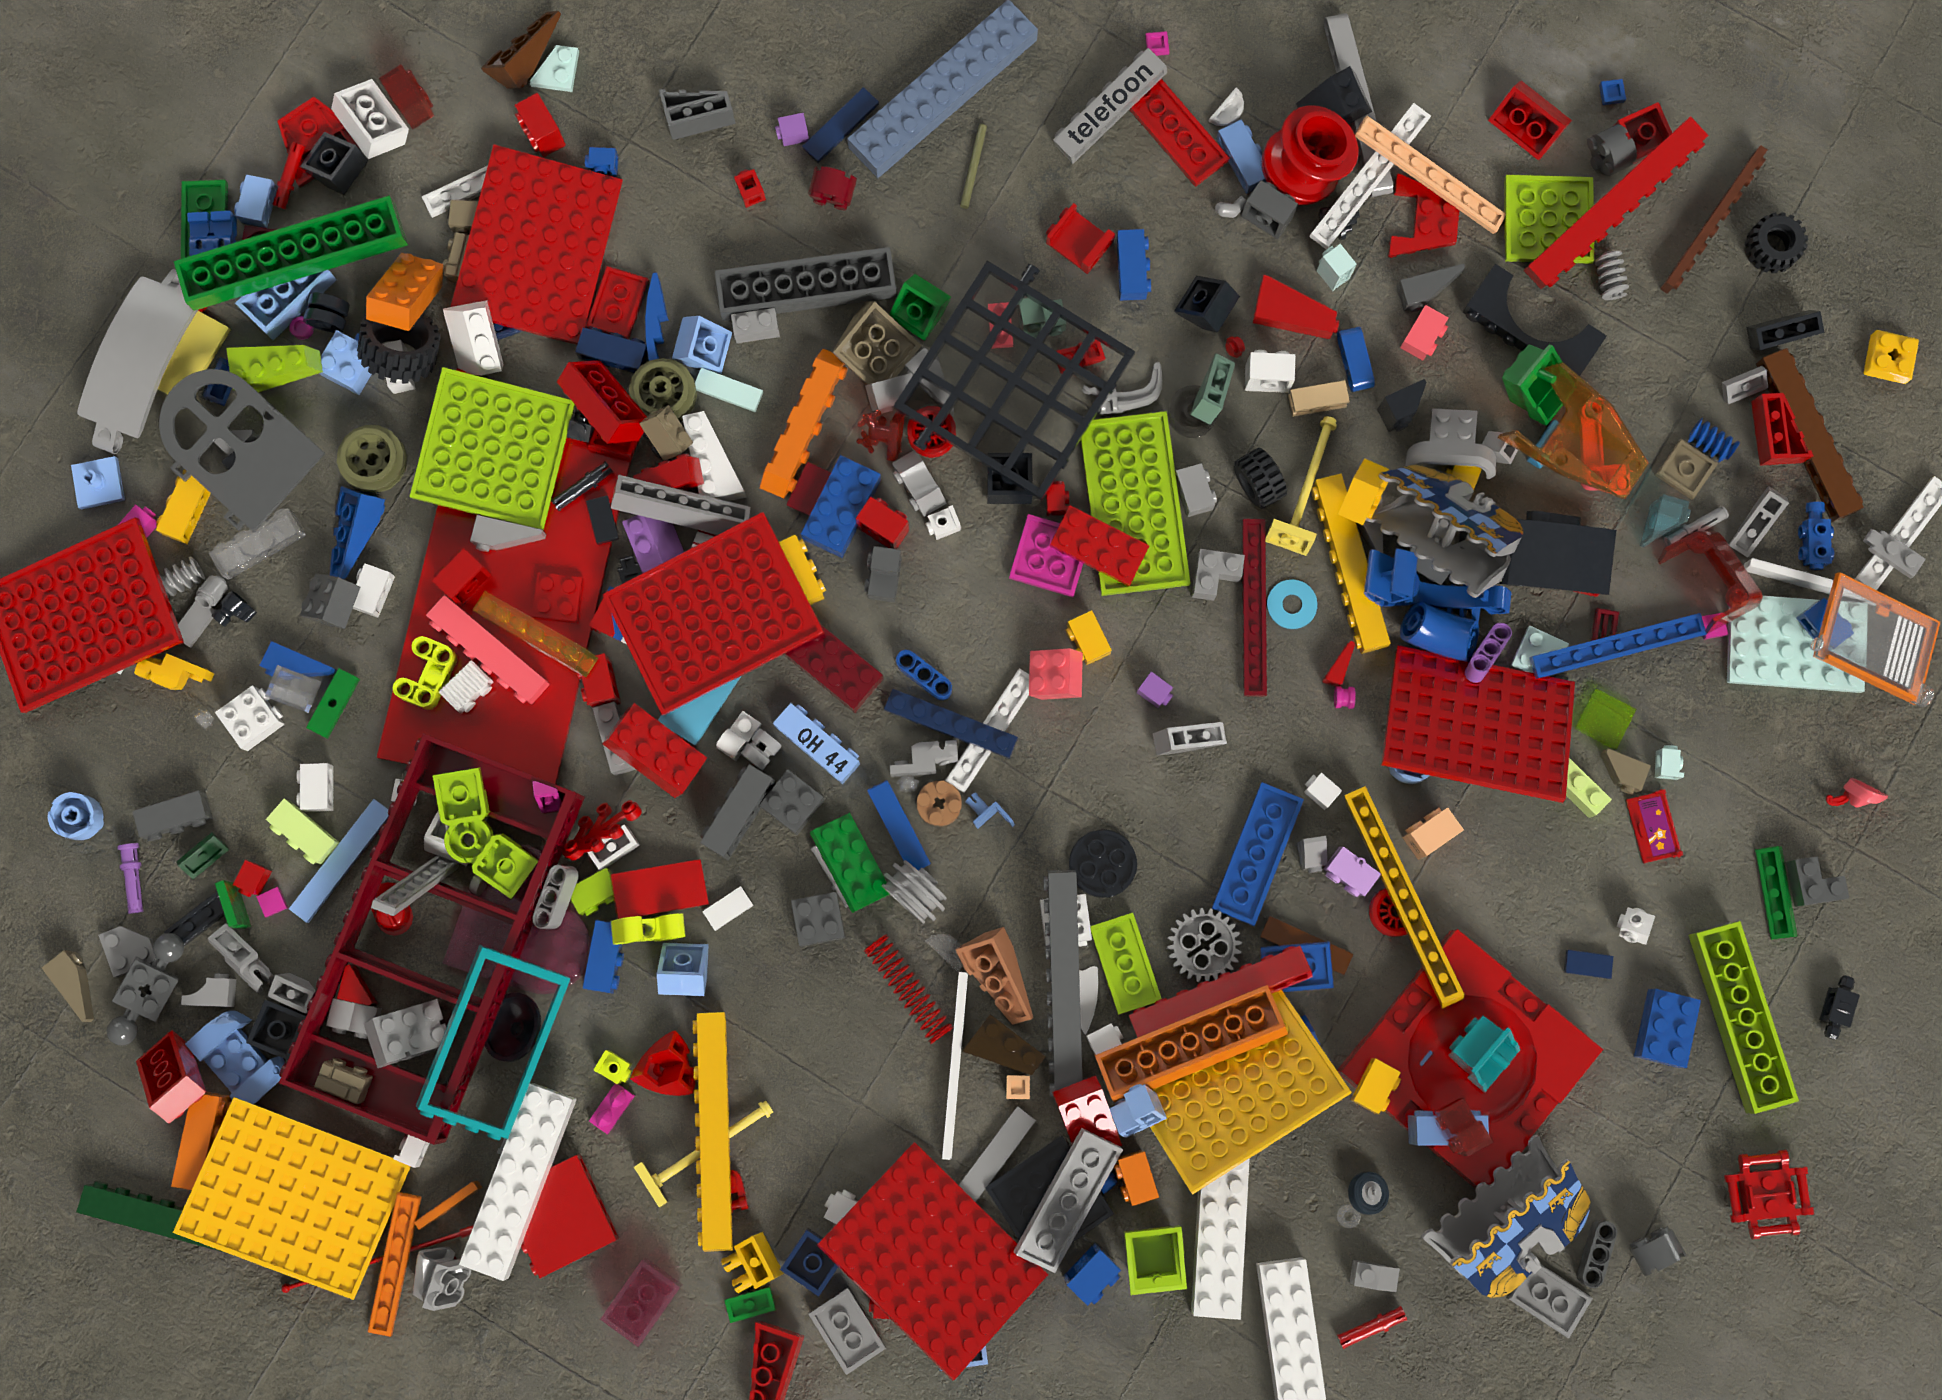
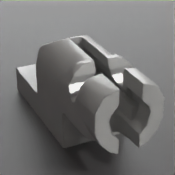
[890,740,958,777]
[208,923,275,993]

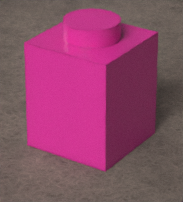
[118,504,157,538]

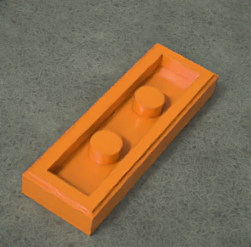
[415,1181,482,1230]

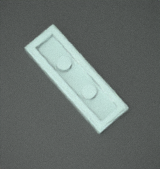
[695,368,763,412]

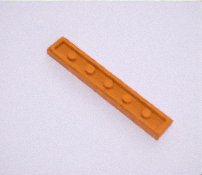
[368,1192,422,1337]

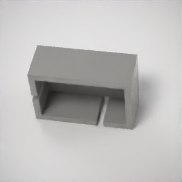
[364,999,446,1068]

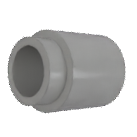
[195,575,228,609]

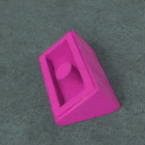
[533,781,562,813]

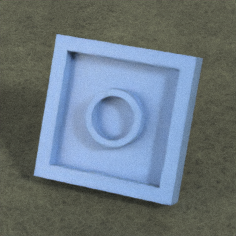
[71,456,125,510]

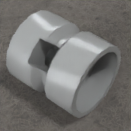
[740,728,782,771]

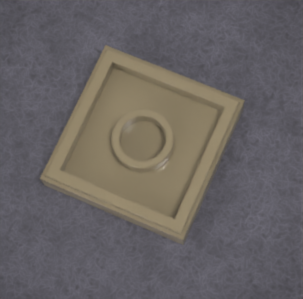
[1655,439,1718,500]

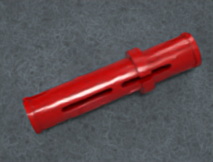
[272,141,306,209]
[1337,1306,1407,1349]

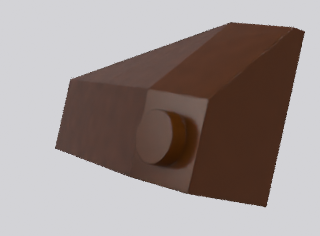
[481,11,561,89]

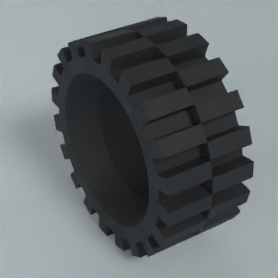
[357,313,441,384]

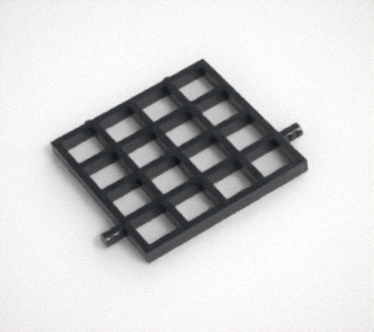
[893,260,1135,501]

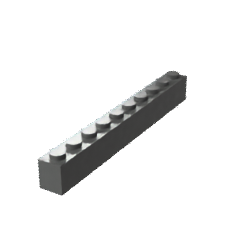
[1043,869,1082,1104]

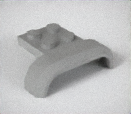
[1405,409,1497,479]

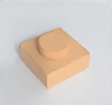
[1006,1075,1030,1099]

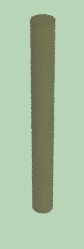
[960,124,987,209]

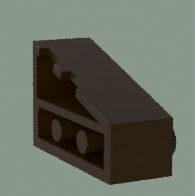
[962,1014,1046,1075]

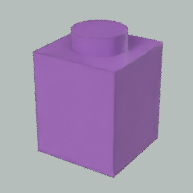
[775,113,809,146]
[1137,672,1173,708]

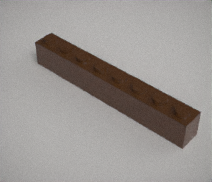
[1756,348,1864,522]

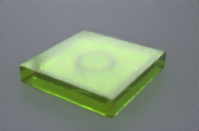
[1575,689,1637,750]

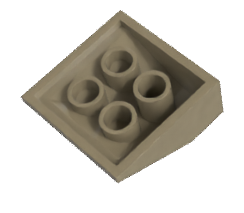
[832,301,922,385]

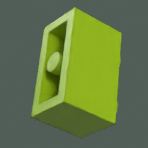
[571,867,614,916]

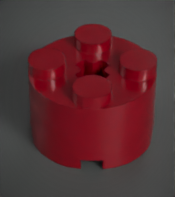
[808,166,857,211]

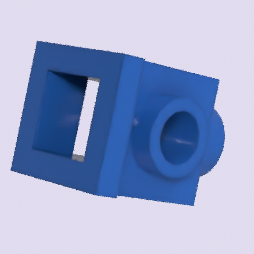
[585,147,619,177]

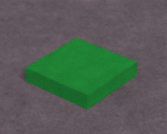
[215,880,251,929]

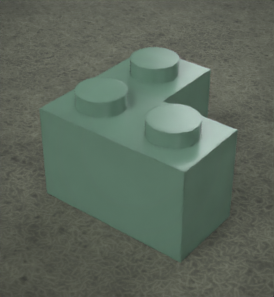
[1018,298,1066,339]

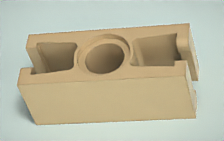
[1288,380,1350,417]

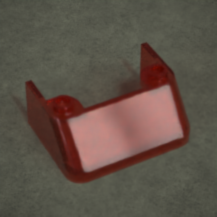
[1658,531,1763,634]

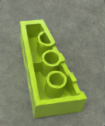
[226,345,323,392]

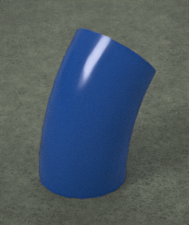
[1400,602,1479,662]

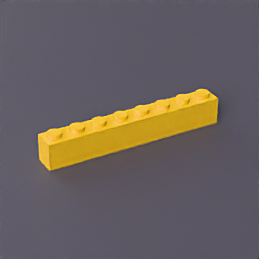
[1311,473,1391,654]

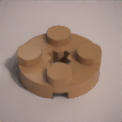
[917,781,962,826]

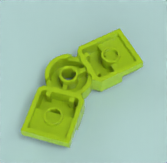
[433,767,539,899]

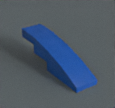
[645,272,669,361]
[867,780,931,870]

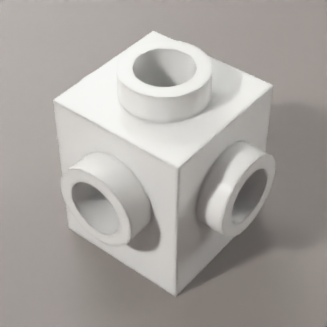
[1617,907,1655,945]

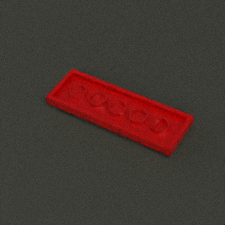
[1129,78,1230,187]

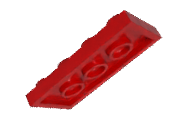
[1049,505,1149,586]

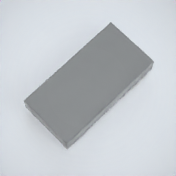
[178,601,215,648]

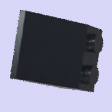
[1296,66,1372,124]

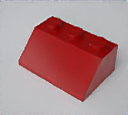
[1488,81,1572,161]

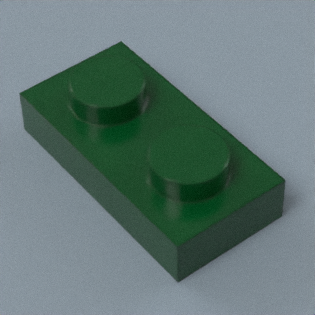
[176,832,229,879]

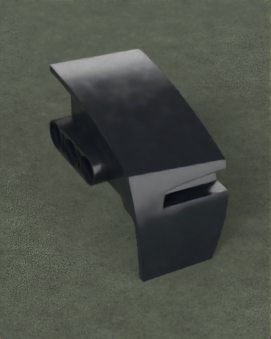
[1459,511,1617,595]

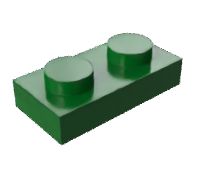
[724,1286,776,1323]

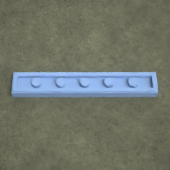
[289,799,389,923]

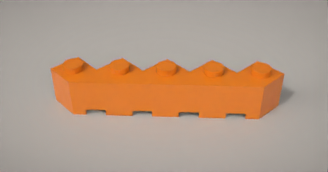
[760,349,848,498]

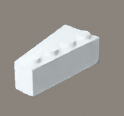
[682,411,746,501]

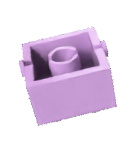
[1323,847,1381,897]

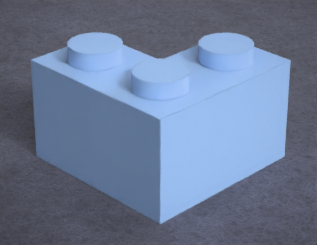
[1109,1084,1167,1138]

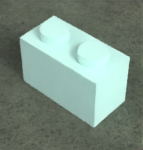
[1317,244,1357,291]

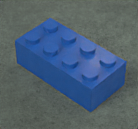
[801,455,881,558]
[1063,1243,1121,1306]

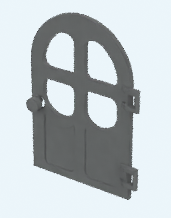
[159,369,325,532]

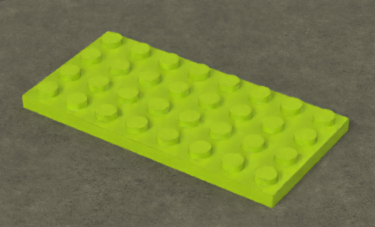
[1081,411,1191,596]

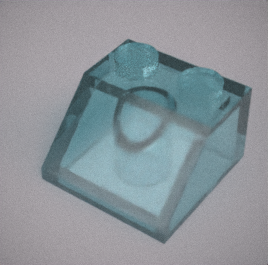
[1640,494,1691,547]

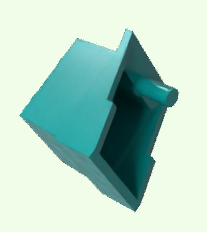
[1448,1016,1521,1093]

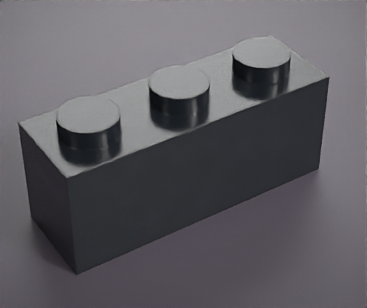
[1746,310,1825,350]

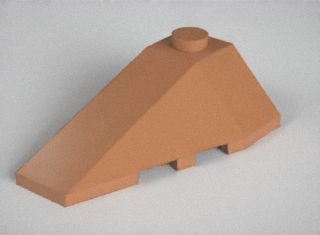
[956,927,1033,1025]

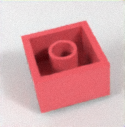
[1029,648,1083,700]

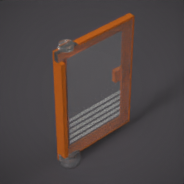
[1810,572,1940,707]

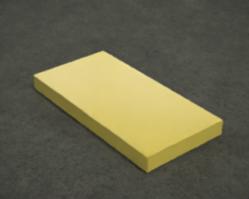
[158,311,231,395]

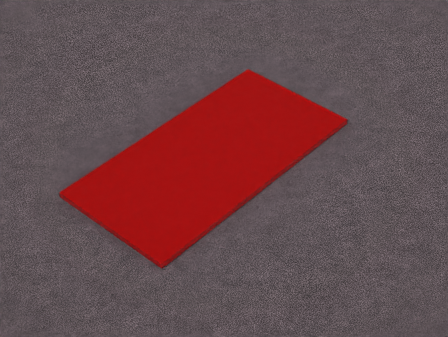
[376,438,631,785]

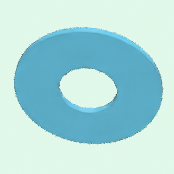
[1267,579,1317,629]

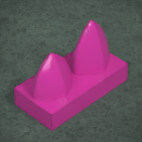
[589,1083,635,1134]

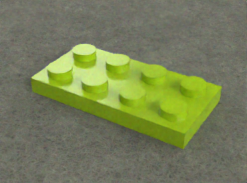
[1090,913,1162,1015]

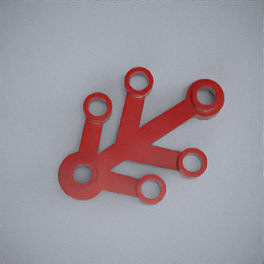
[562,800,642,860]

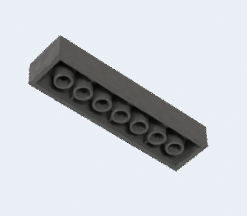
[715,247,897,321]

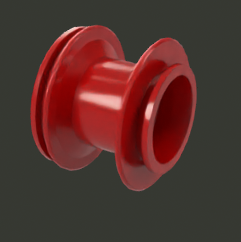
[1261,105,1359,205]

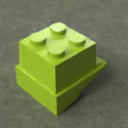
[1123,1225,1187,1295]

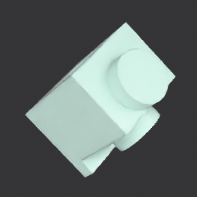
[1655,745,1684,780]

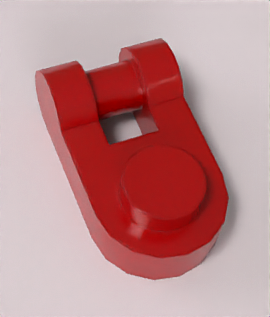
[730,1170,749,1213]

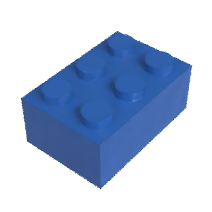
[1634,989,1701,1068]

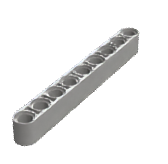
[1324,13,1393,198]

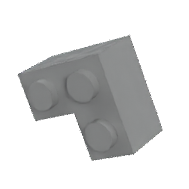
[1192,549,1245,601]

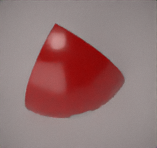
[630,1030,695,1096]

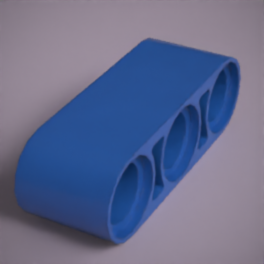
[1337,326,1375,392]
[896,650,952,700]

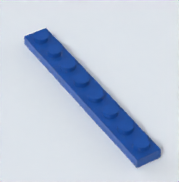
[1529,613,1707,679]

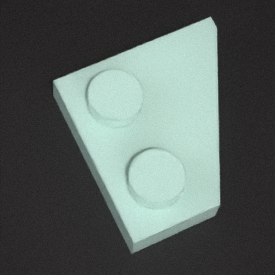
[530,45,579,92]
[1510,625,1569,673]

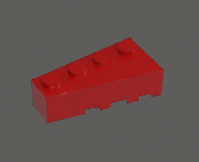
[749,1321,805,1400]

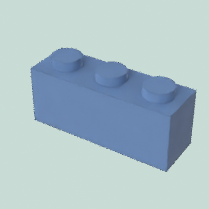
[1216,119,1267,194]

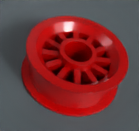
[907,406,956,458]
[1369,888,1420,937]

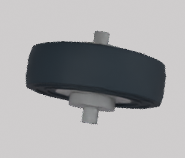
[1348,1172,1389,1215]

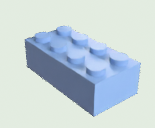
[235,270,336,340]

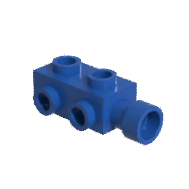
[1798,502,1834,570]

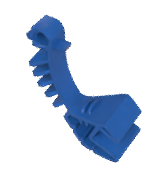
[1364,549,1512,622]

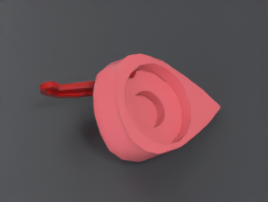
[1825,778,1889,807]

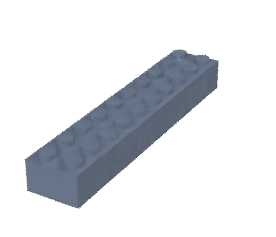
[847,0,1038,179]

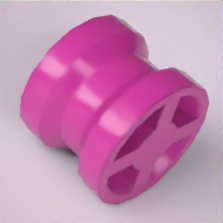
[1334,686,1355,709]

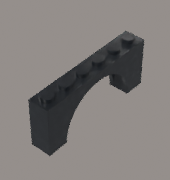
[1463,264,1607,381]

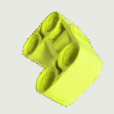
[393,636,457,710]
[611,913,685,945]

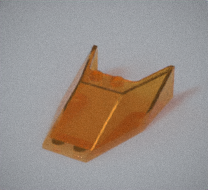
[1497,362,1649,499]

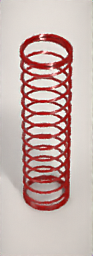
[864,934,954,1044]

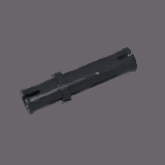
[551,461,614,511]

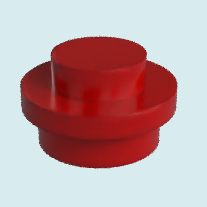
[1225,336,1245,358]

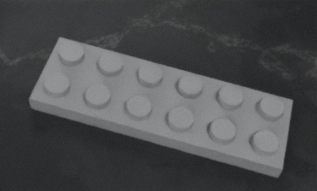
[1013,1128,1123,1273]

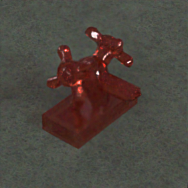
[856,410,905,462]

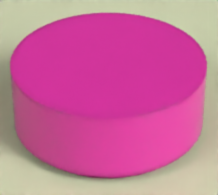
[290,316,314,340]

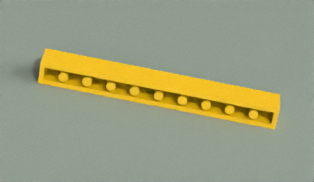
[1344,786,1464,1008]
[693,1012,733,1252]

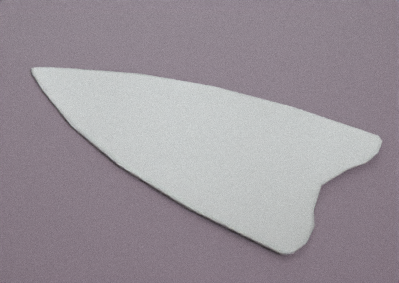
[1079,966,1098,1035]

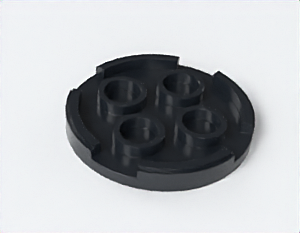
[1069,829,1137,898]

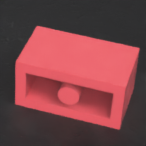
[1400,305,1448,361]

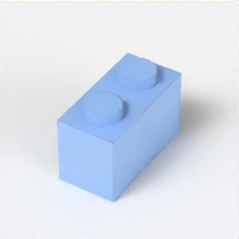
[234,175,278,228]

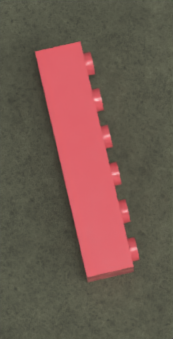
[426,595,550,705]

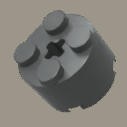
[1587,124,1637,176]
[1630,1226,1686,1276]

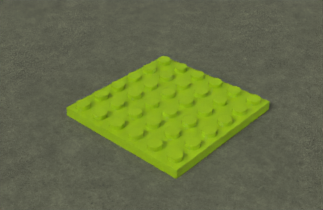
[410,367,575,531]

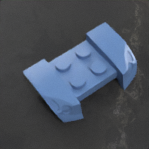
[185,1011,285,1105]

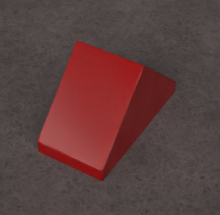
[337,964,378,1006]

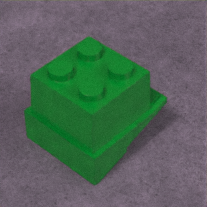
[1502,344,1578,426]

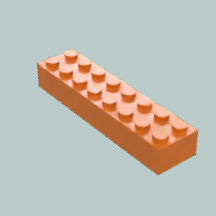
[1095,985,1288,1103]

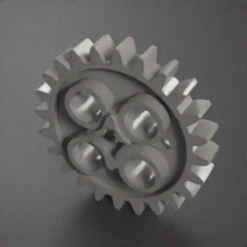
[1167,908,1242,982]

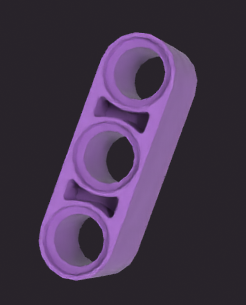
[1465,623,1512,683]

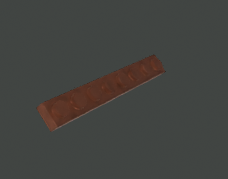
[1660,145,1768,294]

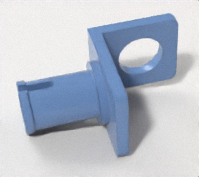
[965,793,1015,829]

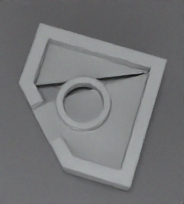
[98,926,156,978]

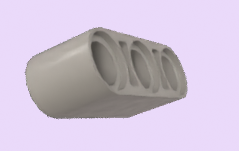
[532,865,578,929]

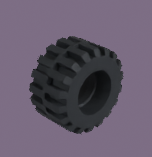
[1745,212,1808,273]
[1234,447,1287,509]

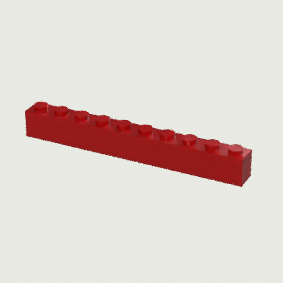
[1523,116,1709,289]

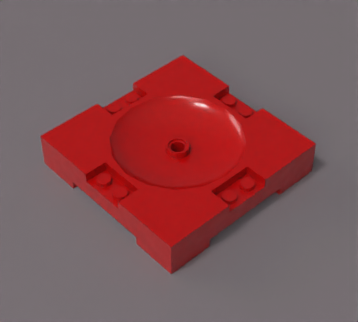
[1337,929,1603,1189]

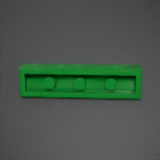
[1755,846,1798,940]

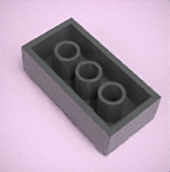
[700,764,776,860]

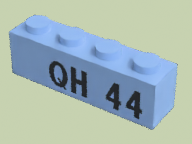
[773,703,860,785]

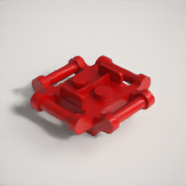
[1724,1150,1814,1240]

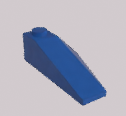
[330,486,385,580]

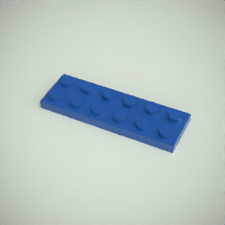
[1212,782,1304,926]

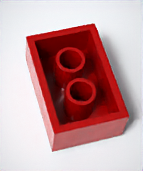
[1052,1075,1122,1146]

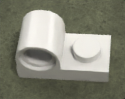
[716,711,762,761]

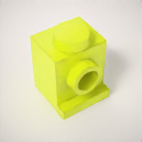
[594,1050,632,1084]

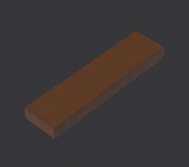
[1260,916,1353,975]

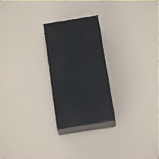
[586,495,619,545]

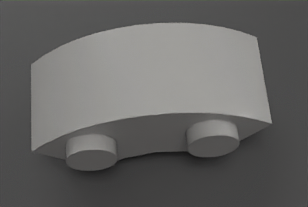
[892,450,947,517]

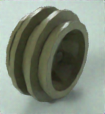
[629,358,697,422]
[337,425,407,493]

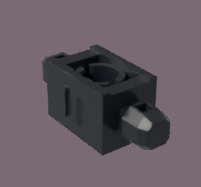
[1819,975,1860,1040]

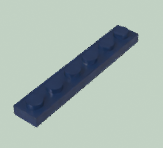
[884,689,1018,759]

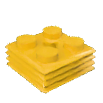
[1863,330,1919,384]

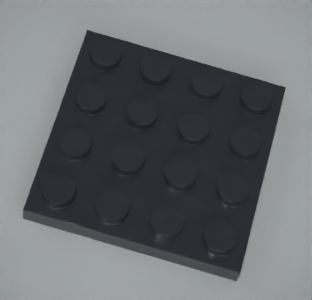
[985,1135,1114,1243]

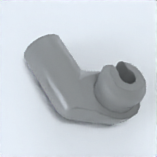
[1215,196,1247,218]

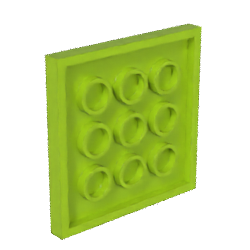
[1504,175,1594,264]

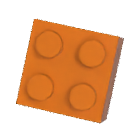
[1113,1150,1159,1206]

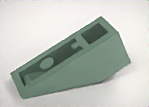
[1191,353,1235,424]

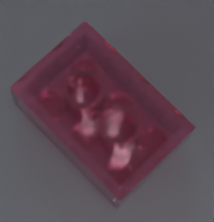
[600,1258,683,1347]

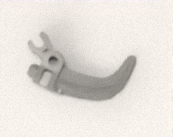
[1082,362,1162,414]

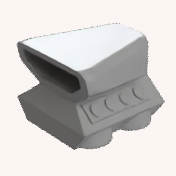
[412,1246,472,1311]

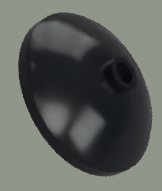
[485,993,541,1062]

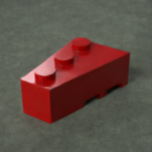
[1751,393,1814,466]

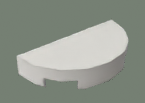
[1209,87,1244,126]

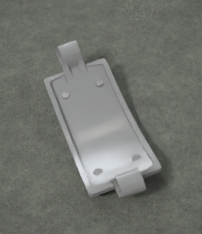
[77,269,198,454]

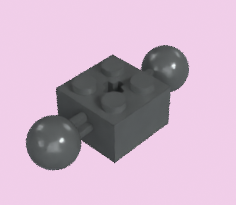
[106,933,184,1046]

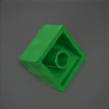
[889,274,951,341]

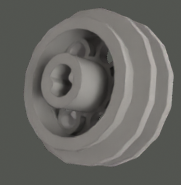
[882,860,947,924]

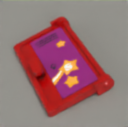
[1626,789,1683,863]

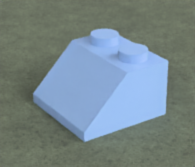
[672,316,732,374]
[657,943,709,996]

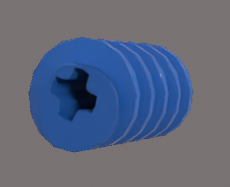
[1688,418,1740,463]

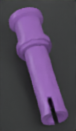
[117,843,144,914]

